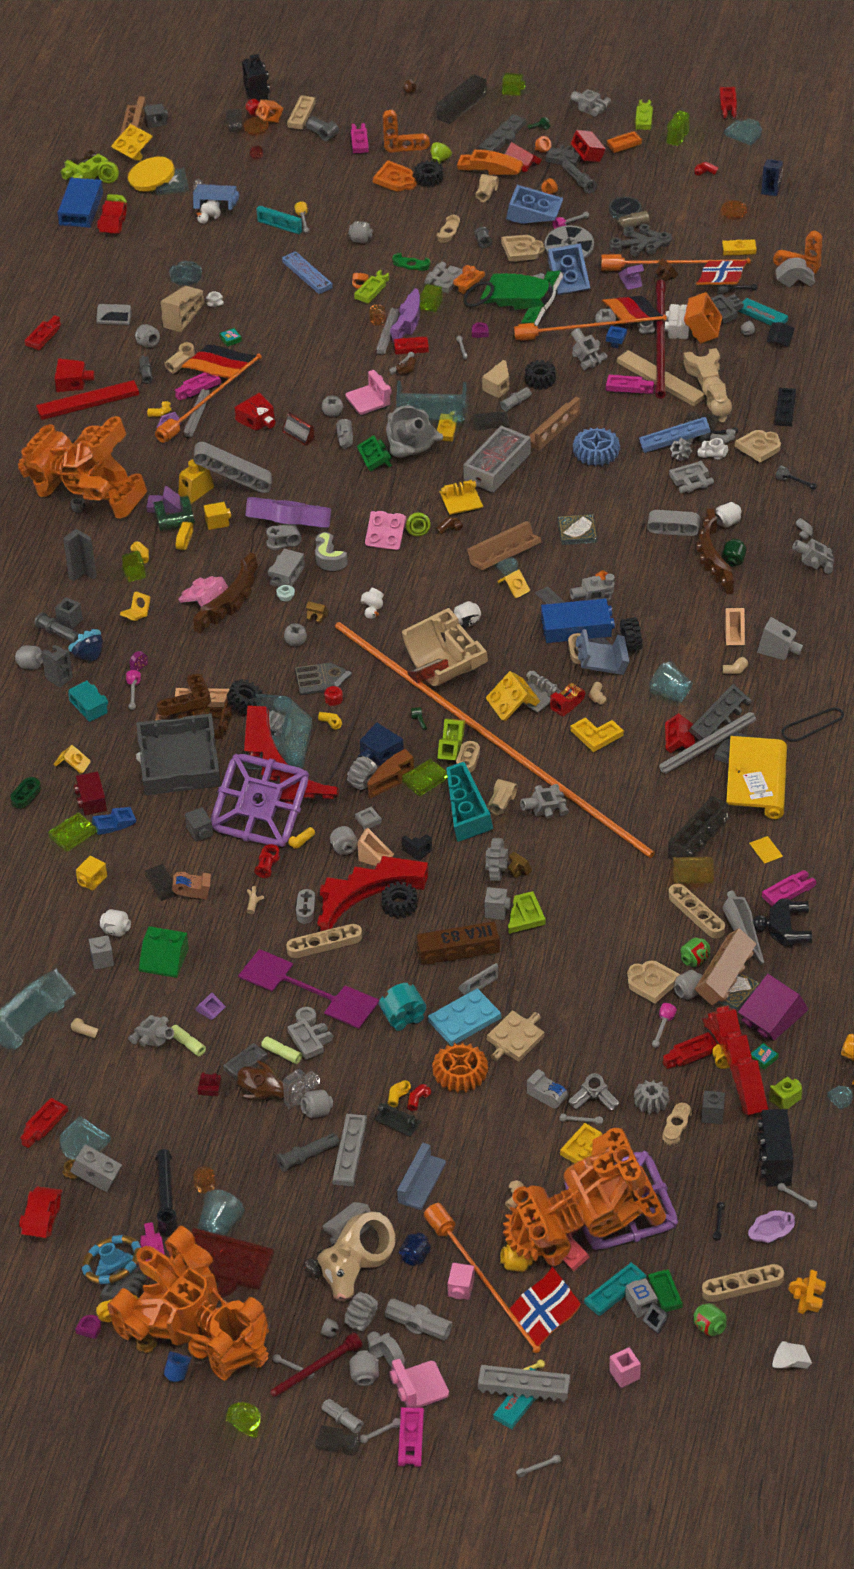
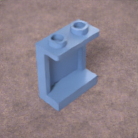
[193,184,239,210]

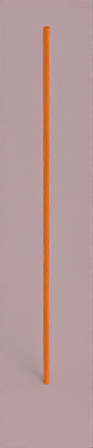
[335,622,655,858]

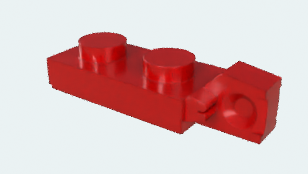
[25,315,61,350]
[663,1032,718,1069]
[21,1098,68,1148]

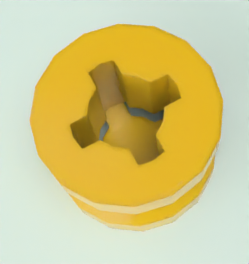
[712,1044,729,1069]

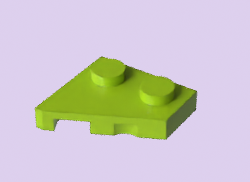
[508,891,546,934]

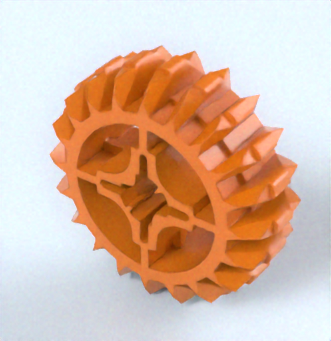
[432,1042,488,1093]

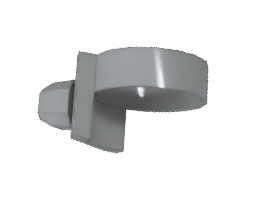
[368,1332,405,1367]

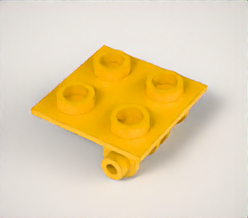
[111,124,153,161]
[439,480,483,515]

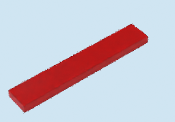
[36,380,139,420]

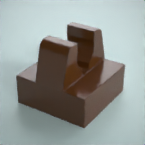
[656,258,678,281]

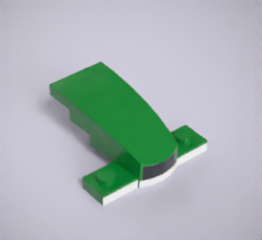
[480,271,563,326]

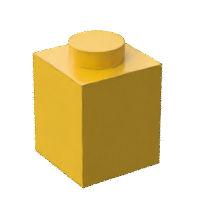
[204,502,231,530]

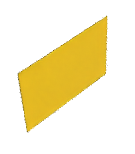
[749,836,783,864]

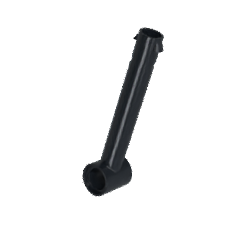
[155,1149,178,1237]

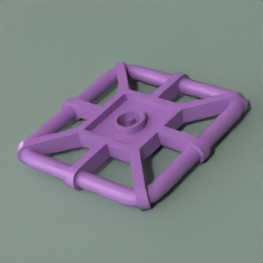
[210,753,309,847]
[565,1151,678,1250]

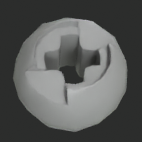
[595,309,616,329]
[322,395,343,417]
[284,623,307,646]

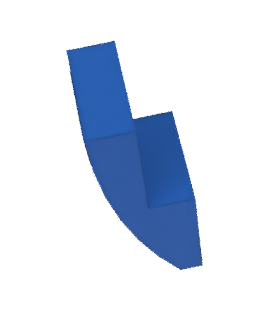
[92,807,136,835]

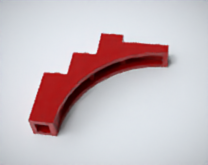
[244,705,339,805]
[317,856,429,931]
[702,1005,768,1115]

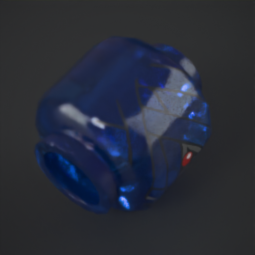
[399,1232,431,1266]

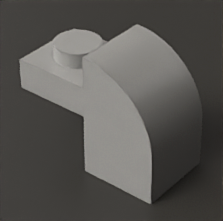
[776,258,815,288]

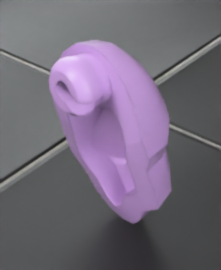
[748,1210,795,1243]

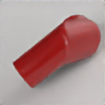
[694,162,718,176]
[407,1084,431,1111]

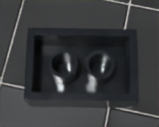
[757,1109,794,1187]

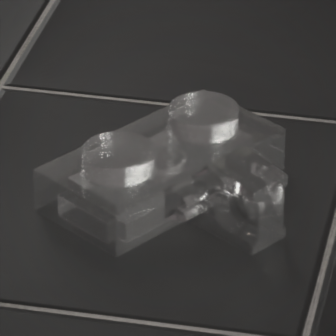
[283,1068,320,1109]

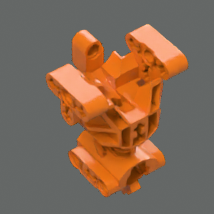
[18,416,147,518]
[503,1128,666,1266]
[107,1225,269,1381]

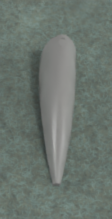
[723,890,764,964]

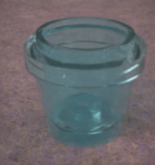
[649,661,693,703]
[198,1190,245,1240]

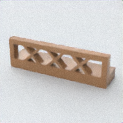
[120,97,146,135]
[529,397,580,451]
[467,521,541,570]

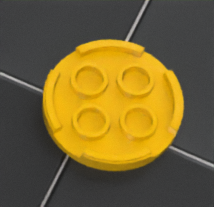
[128,157,175,191]

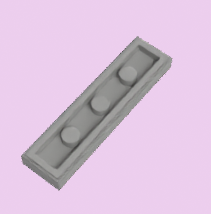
[332,1114,367,1187]

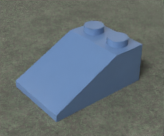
[506,185,563,224]
[548,244,590,295]

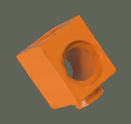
[256,100,284,122]

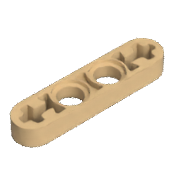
[669,884,725,939]
[286,924,362,958]
[702,1264,784,1302]

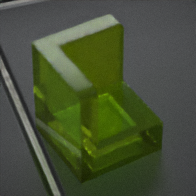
[121,551,146,582]

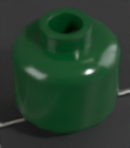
[721,539,747,567]

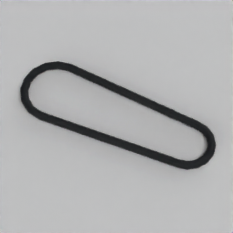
[782,707,844,742]

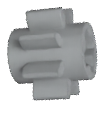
[670,438,692,461]

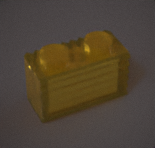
[673,857,714,884]

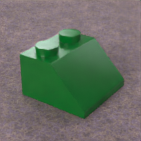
[139,926,189,978]

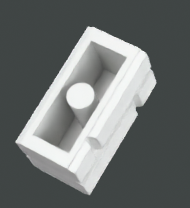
[665,304,689,339]

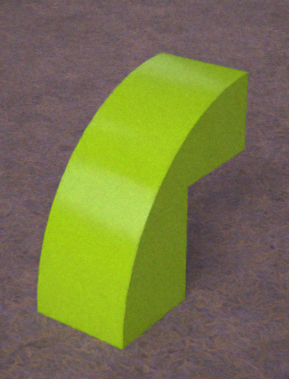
[437,718,465,760]

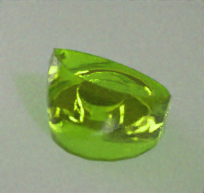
[225,1402,261,1438]

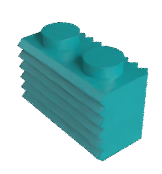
[68,680,108,722]

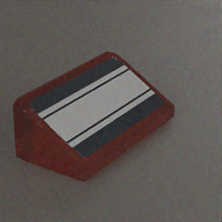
[282,412,315,446]
[407,658,449,684]

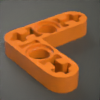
[383,110,430,152]
[773,231,822,274]

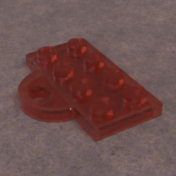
[191,1228,274,1297]

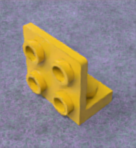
[486,671,540,721]

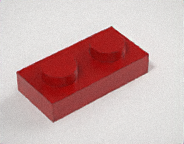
[394,337,429,355]

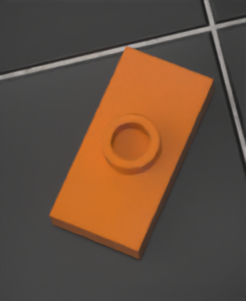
[607,131,642,153]

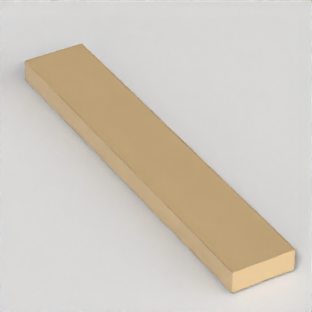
[617,350,705,406]

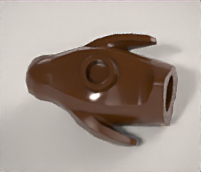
[237,1060,290,1101]

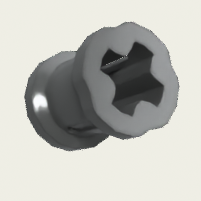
[474,227,492,248]

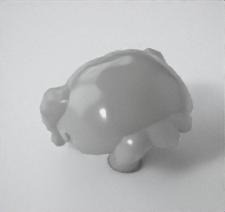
[386,405,443,458]

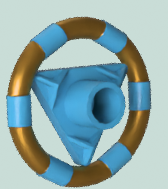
[82,1235,141,1284]

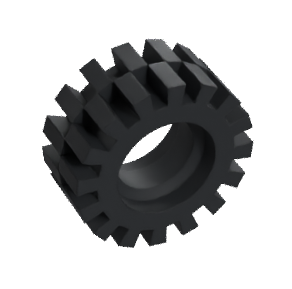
[414,160,443,188]
[525,360,556,390]
[620,617,643,652]
[226,679,263,714]
[381,882,417,919]

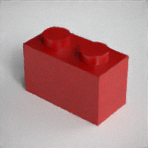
[571,130,606,162]

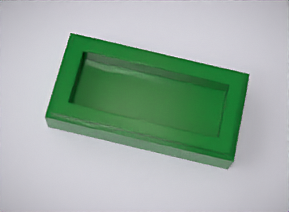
[648,1269,683,1312]

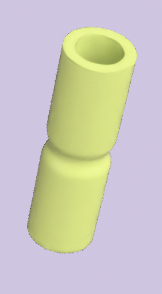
[171,1025,206,1056]
[261,1036,302,1064]

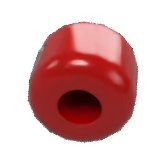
[246,99,260,117]
[324,686,343,706]

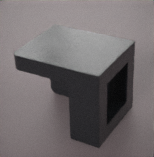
[767,322,795,347]
[401,834,432,861]

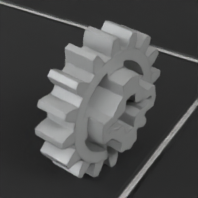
[485,838,508,881]

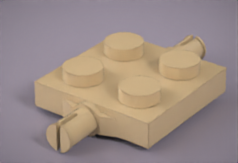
[487,1010,545,1062]

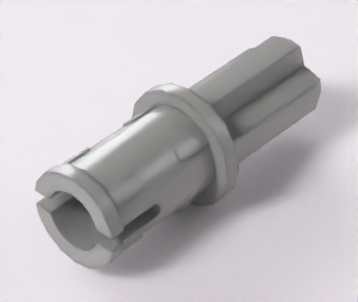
[500,387,532,411]
[322,1399,363,1434]

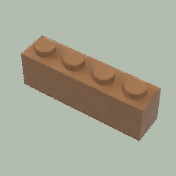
[694,928,756,1005]

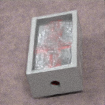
[463,426,531,493]

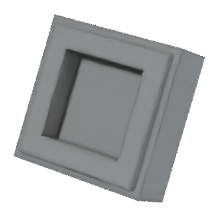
[355,806,381,830]

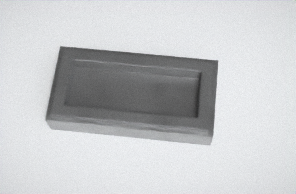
[223,1043,268,1081]

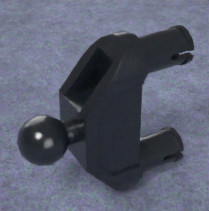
[753,898,812,946]

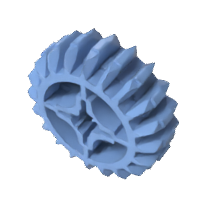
[573,427,620,467]

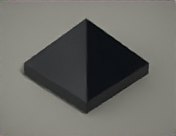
[642,1302,670,1334]

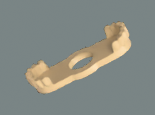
[437,215,460,243]
[662,1102,692,1146]

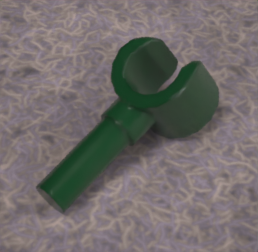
[527,117,551,130]
[411,707,427,730]

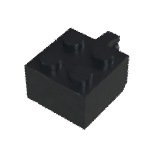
[242,54,270,101]

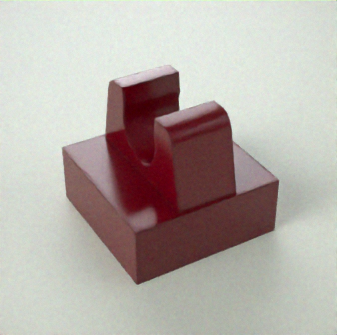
[198,1072,222,1096]

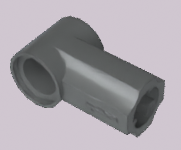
[307,116,339,141]

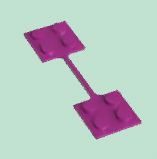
[238,949,380,1029]

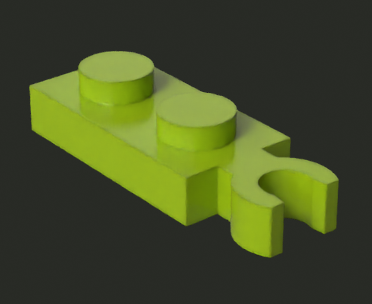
[636,99,653,130]
[354,270,389,304]

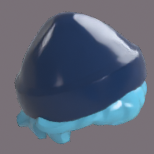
[68,629,103,661]

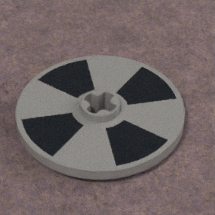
[545,226,594,259]

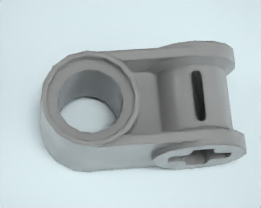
[266,524,302,550]

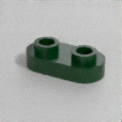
[10,777,41,808]

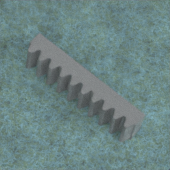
[478,1365,570,1402]

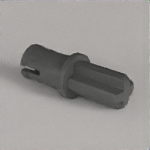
[139,355,153,384]

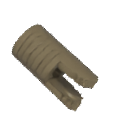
[618,210,650,228]

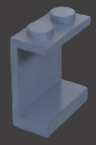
[576,629,630,675]

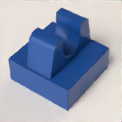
[606,326,627,348]

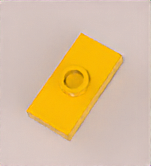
[722,240,756,256]
[437,414,458,442]

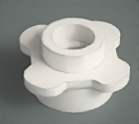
[206,292,223,307]

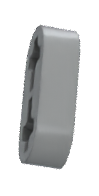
[296,889,316,924]

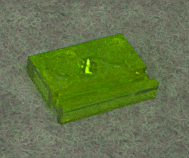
[402,758,448,796]
[48,812,97,852]

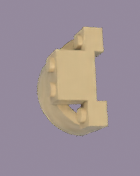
[402,608,488,686]

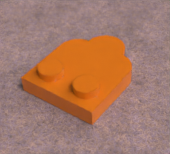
[373,160,416,191]

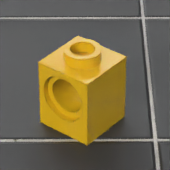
[76,855,107,891]

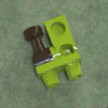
[61,150,108,180]

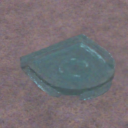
[724,119,762,145]
[60,1116,111,1160]

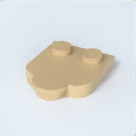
[501,235,545,262]
[735,430,781,463]
[627,961,680,1004]

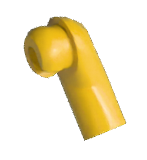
[130,541,149,564]
[318,712,342,729]
[288,827,315,849]
[388,1080,411,1108]

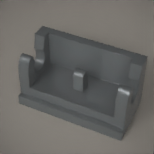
[42,645,73,688]

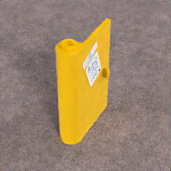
[726,736,787,819]

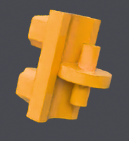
[788,1269,826,1314]

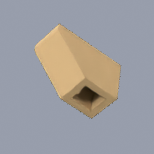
[482,360,509,398]

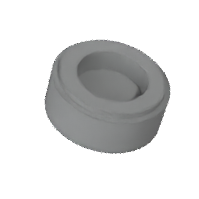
[296,1007,316,1026]

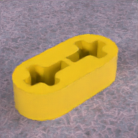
[176,522,193,550]

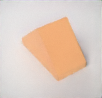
[725,608,745,645]
[357,828,394,866]

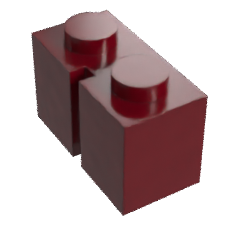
[73,771,107,816]

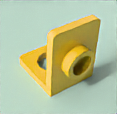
[498,570,530,598]
[120,591,151,621]
[53,745,91,774]

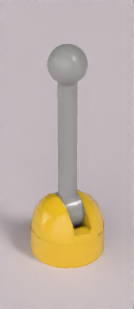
[294,202,309,234]

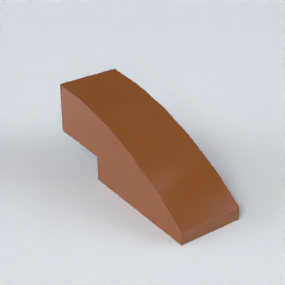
[367,749,414,799]

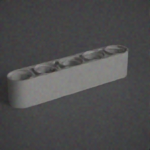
[194,442,272,493]

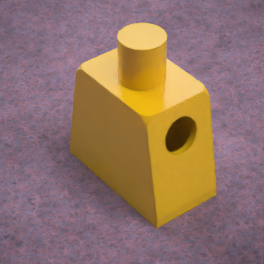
[178,459,214,504]

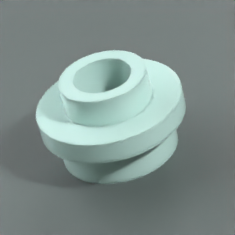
[276,585,295,601]

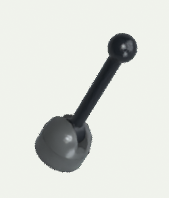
[717,284,757,294]
[697,427,738,441]
[775,465,817,490]

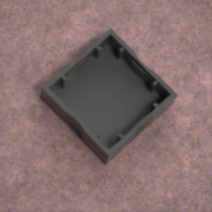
[136,713,221,795]

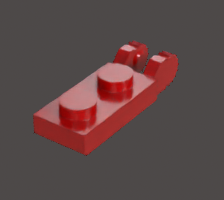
[719,87,737,118]

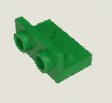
[357,435,392,472]

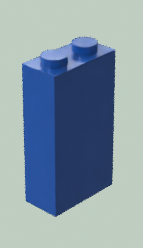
[58,178,103,228]
[541,598,615,643]

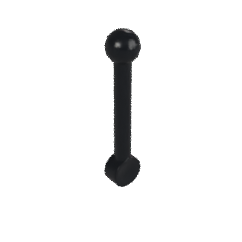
[713,1202,725,1241]

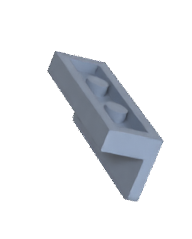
[397,1143,446,1210]

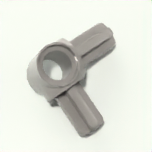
[569,1073,619,1111]

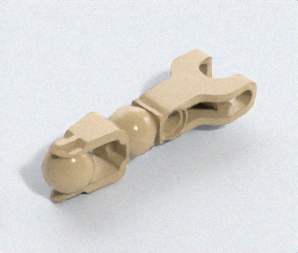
[684,348,732,422]

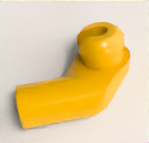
[147,401,171,417]

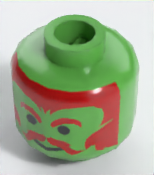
[681,937,710,967]
[694,1303,727,1337]

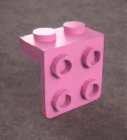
[346,370,392,415]
[365,511,407,550]
[178,576,228,607]
[389,1359,449,1408]

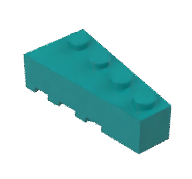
[446,761,493,842]

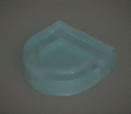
[496,557,518,576]
[827,1086,853,1110]

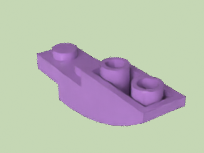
[390,289,420,342]

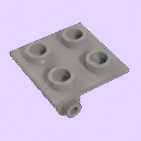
[523,671,561,713]

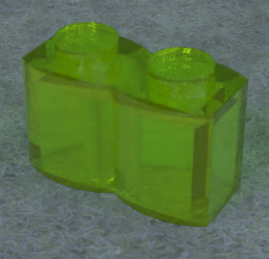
[667,111,690,146]

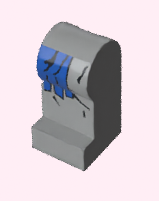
[527,1069,568,1108]

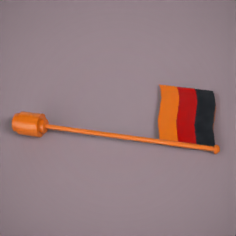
[514,296,667,341]
[155,345,262,443]

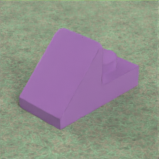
[618,264,644,290]
[147,486,184,513]

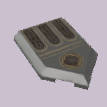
[295,662,352,695]

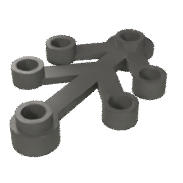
[609,224,672,256]

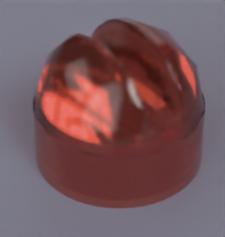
[249,145,263,159]

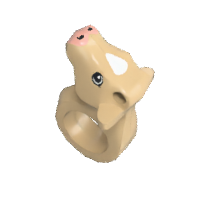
[317,1212,395,1302]

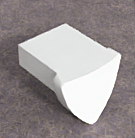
[772,1341,812,1369]

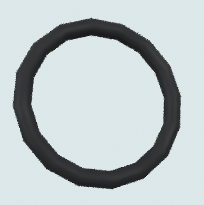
[463,281,494,307]

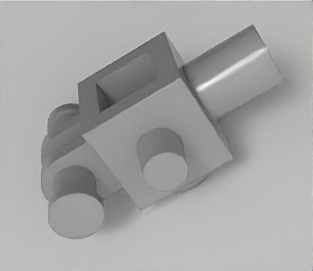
[571,89,611,116]
[571,328,607,370]
[792,539,834,573]
[570,574,615,601]
[520,784,569,818]
[128,1015,174,1046]

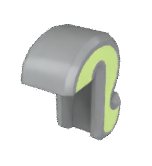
[315,532,348,571]

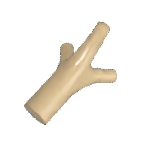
[247,886,264,914]

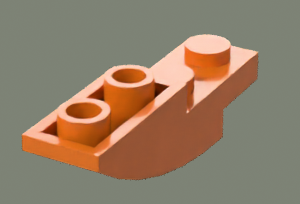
[457,150,523,175]

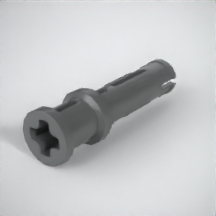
[562,160,597,194]
[34,612,80,643]
[276,1132,339,1172]

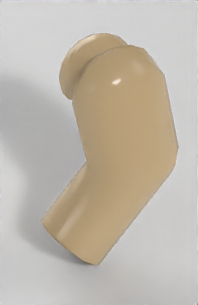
[723,657,748,674]
[589,682,606,705]
[71,1018,98,1038]
[505,1180,525,1210]

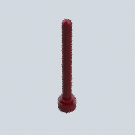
[270,1332,363,1397]

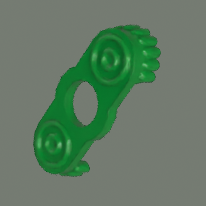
[392,253,430,271]

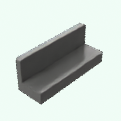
[63,529,97,581]

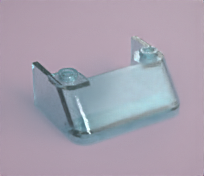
[396,380,469,422]
[244,694,313,770]
[0,969,76,1050]

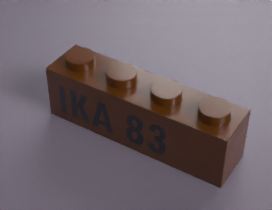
[416,921,500,965]

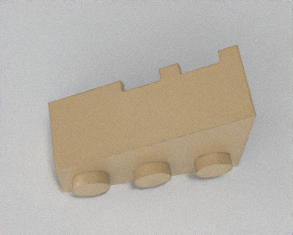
[161,286,204,332]

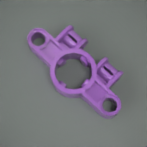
[245,497,331,527]

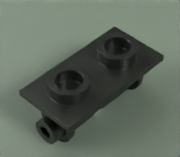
[375,1102,421,1137]

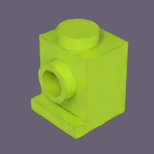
[769,1076,802,1109]

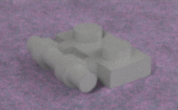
[424,262,463,293]
[669,461,714,493]

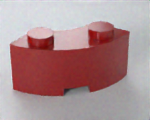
[97,201,127,233]
[19,1186,62,1238]

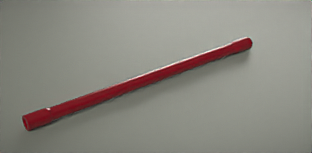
[655,280,666,399]

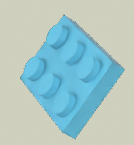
[428,988,501,1046]

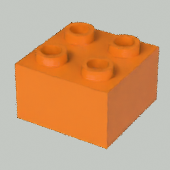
[684,292,723,344]

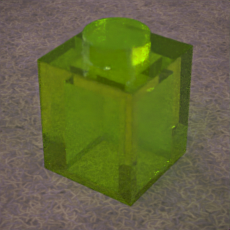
[502,73,526,96]
[420,284,443,312]

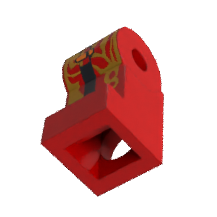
[550,683,586,717]

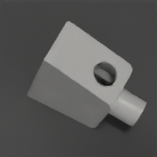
[757,617,804,660]

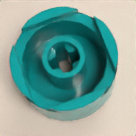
[379,983,426,1031]

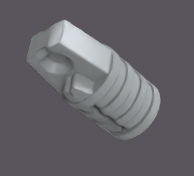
[336,419,353,449]

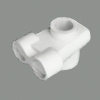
[698,438,728,460]

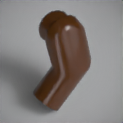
[396,357,416,375]
[436,517,463,534]

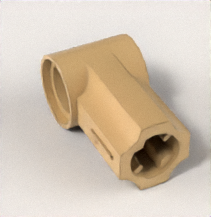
[476,174,499,203]
[165,342,195,374]
[487,779,518,816]

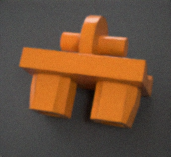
[453,265,485,295]

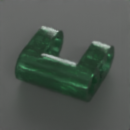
[153,496,195,532]

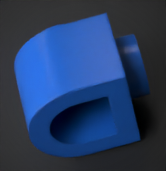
[164,1351,192,1382]

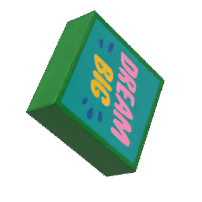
[219,328,242,347]
[751,1043,779,1070]

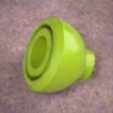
[431,142,452,164]
[97,161,119,184]
[406,512,431,537]

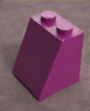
[738,974,808,1040]

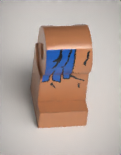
[172,872,211,900]

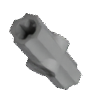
[385,1298,452,1340]

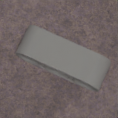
[647,510,700,536]

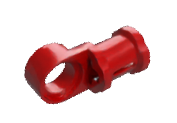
[254,844,280,878]

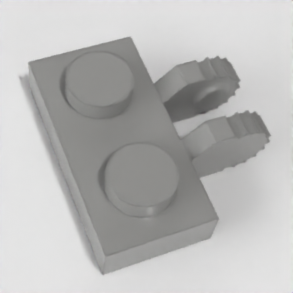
[287,1019,333,1060]

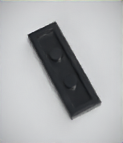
[775,388,796,427]

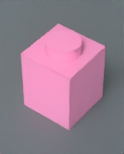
[448,1263,474,1300]
[610,1348,641,1388]

